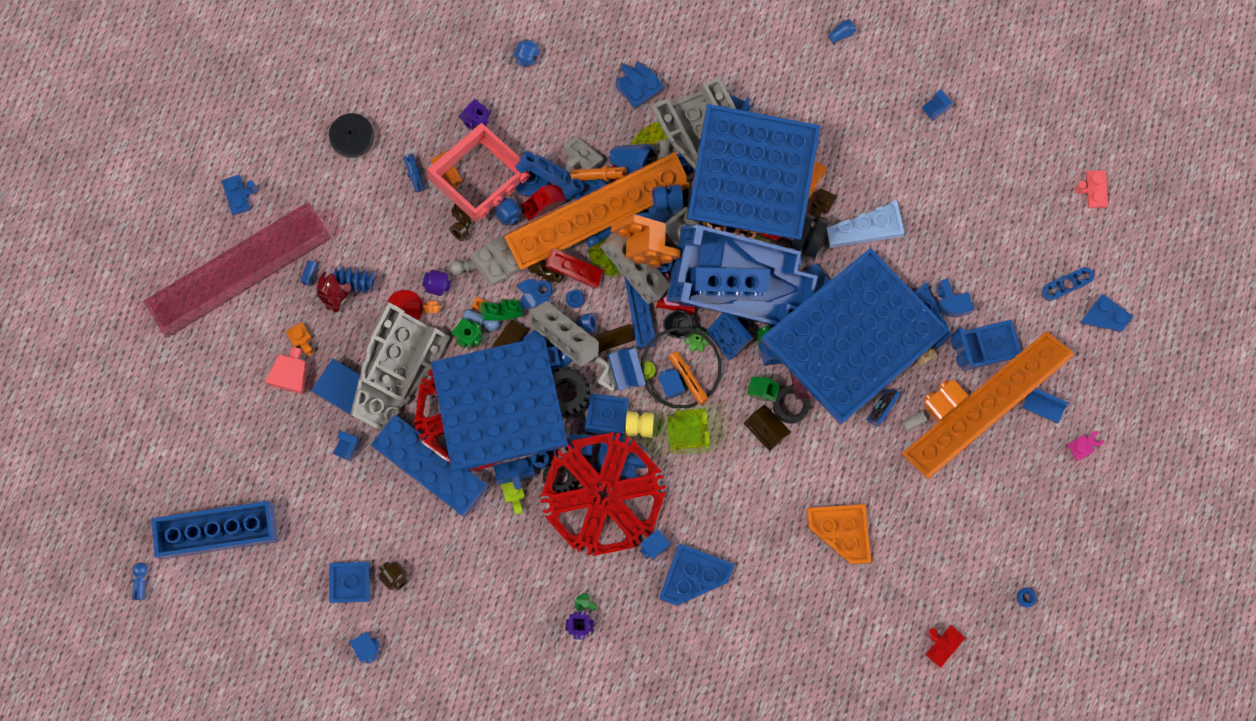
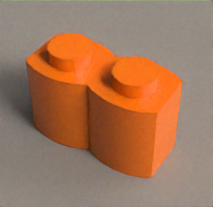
[922,379,968,423]

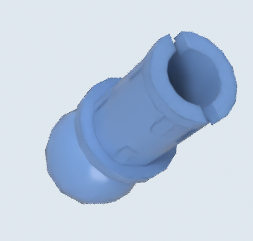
[463,308,500,332]

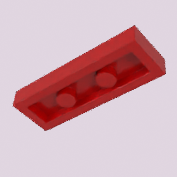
[545,248,603,289]

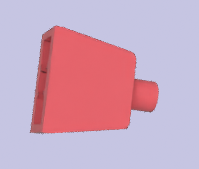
[266,347,308,395]

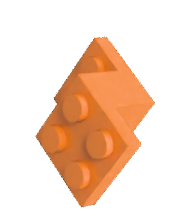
[611,214,680,268]

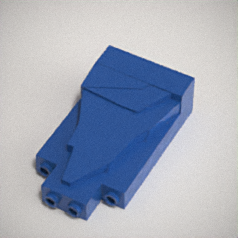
[666,224,818,326]

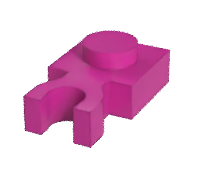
[1067,430,1105,461]

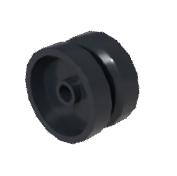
[791,212,829,259]

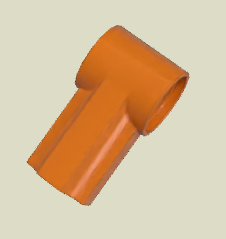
[430,150,463,188]

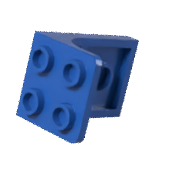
[950,319,1022,372]

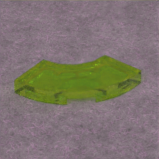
[631,121,668,146]

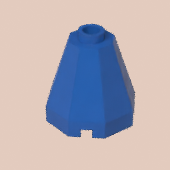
[609,144,657,174]

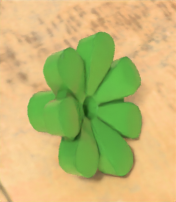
[685,328,709,352]

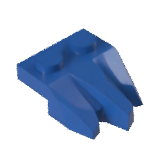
[616,62,665,110]
[594,435,647,479]

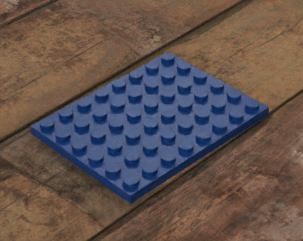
[761,248,950,425]

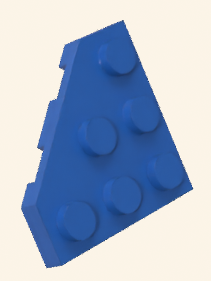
[659,543,734,606]

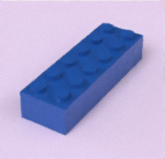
[371,415,488,518]
[151,501,278,560]

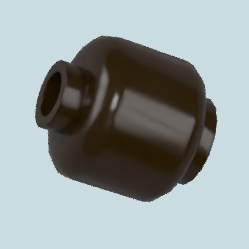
[379,561,408,591]

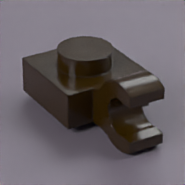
[811,188,837,222]

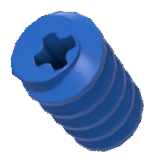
[334,266,374,294]

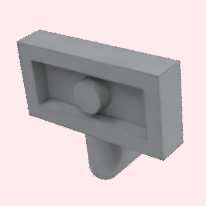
[563,137,604,178]
[588,349,618,392]

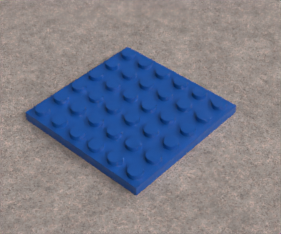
[687,104,821,240]
[431,336,568,472]

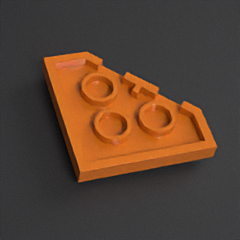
[807,504,871,565]

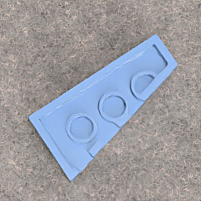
[826,200,905,248]

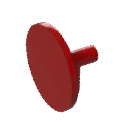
[387,290,423,321]

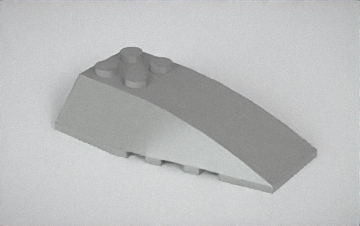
[651,77,736,169]
[350,302,450,431]

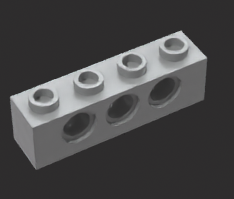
[600,232,670,304]
[529,301,599,367]

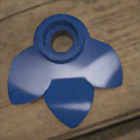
[517,279,553,309]

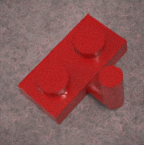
[925,625,966,668]

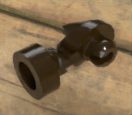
[450,204,471,241]
[527,259,565,283]

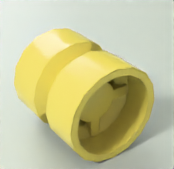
[625,411,654,438]

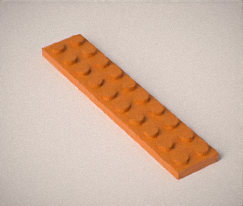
[504,152,690,270]
[901,331,1074,480]

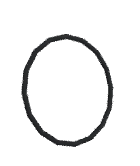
[641,327,722,408]

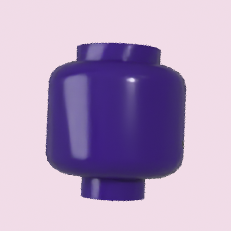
[422,269,451,296]

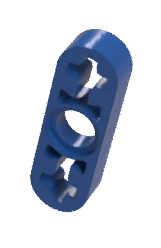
[1042,267,1094,301]

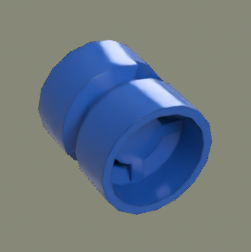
[652,184,683,212]

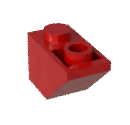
[521,185,566,221]

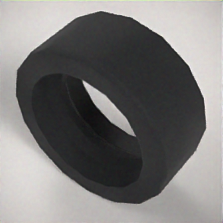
[773,386,810,424]

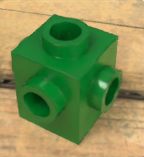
[451,318,483,350]

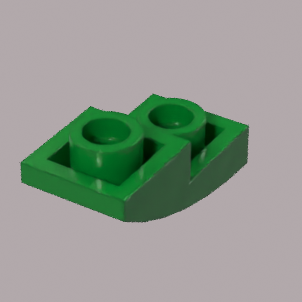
[479,298,523,321]

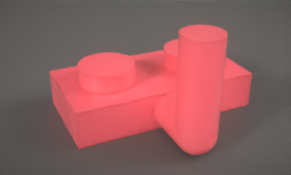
[1074,170,1108,208]

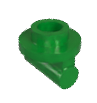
[575,592,597,611]

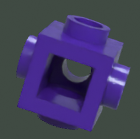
[458,99,491,130]
[565,611,594,640]

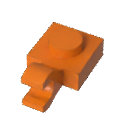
[285,322,314,357]

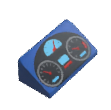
[866,389,900,427]

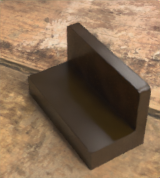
[743,405,791,451]

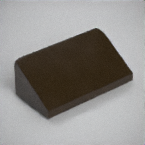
[595,324,635,352]

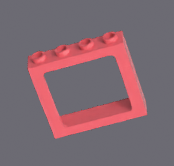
[427,123,529,222]

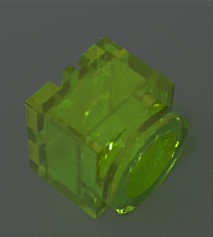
[666,408,710,455]

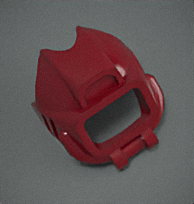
[316,271,351,313]

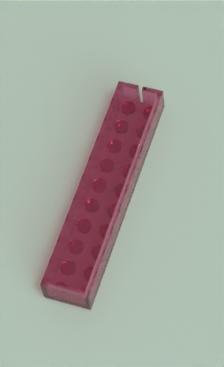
[143,202,332,337]

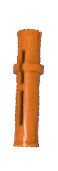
[571,166,627,181]
[668,351,709,405]

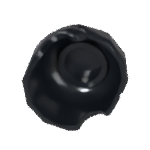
[663,310,694,339]

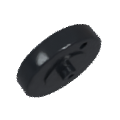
[329,113,374,158]

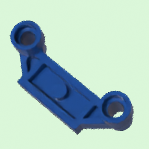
[515,151,584,200]

